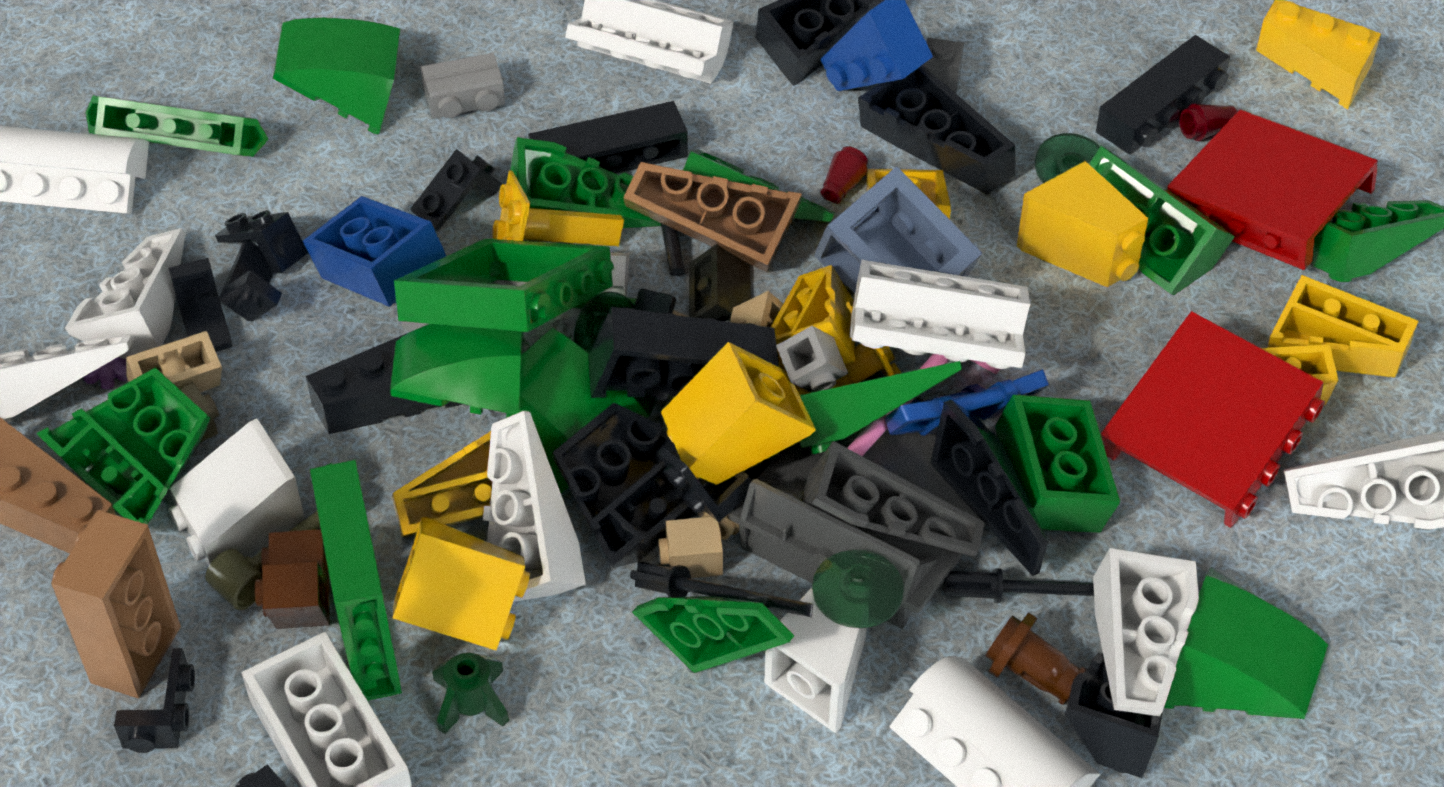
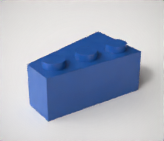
[820,0,933,91]

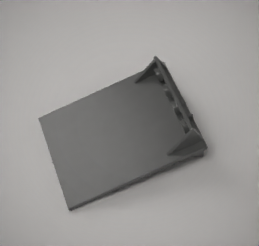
[728,376,997,629]

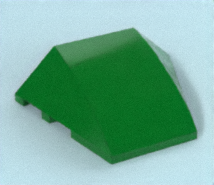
[272,17,400,135]
[390,324,523,418]
[520,328,657,493]
[36,368,210,525]
[1164,567,1328,719]

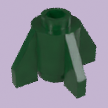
[432,652,509,734]

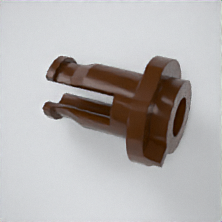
[985,612,1087,705]

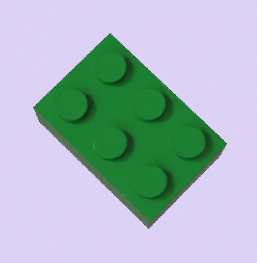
[995,395,1120,533]

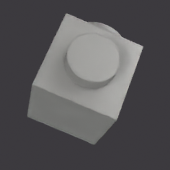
[776,326,848,393]

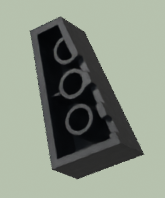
[755,0,884,86]
[858,65,1016,195]
[588,307,779,398]
[306,324,462,434]

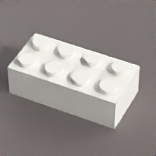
[241,632,412,787]

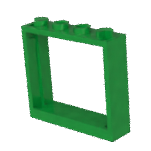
[394,238,614,332]
[310,460,402,701]

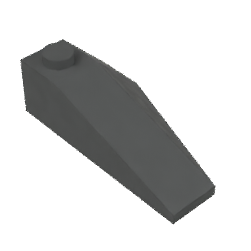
[801,441,985,556]

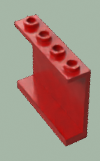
[1167,109,1378,270]
[1100,311,1325,528]

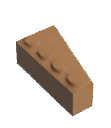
[623,162,802,272]
[0,417,116,553]

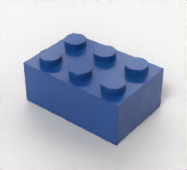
[303,196,447,307]

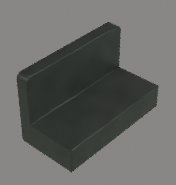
[689,244,751,320]

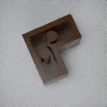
[255,529,330,629]

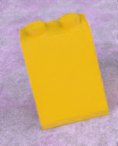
[1017,161,1148,287]
[661,342,816,485]
[392,516,530,651]

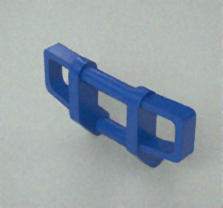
[884,369,1049,436]

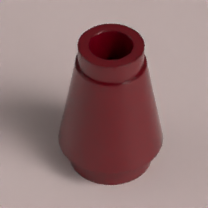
[1179,104,1237,141]
[820,146,868,204]

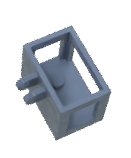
[814,166,982,297]

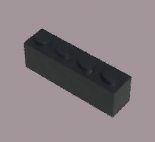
[1096,35,1230,155]
[528,101,688,174]

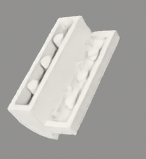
[565,0,734,84]
[0,126,149,214]
[849,260,1030,369]
[889,656,1100,787]

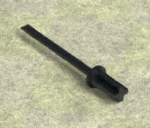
[630,561,813,618]
[943,568,1094,603]

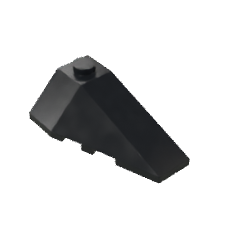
[930,400,1048,576]
[1065,652,1163,778]

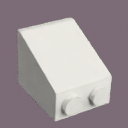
[168,418,305,566]
[765,565,871,733]

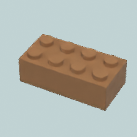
[51,510,181,699]

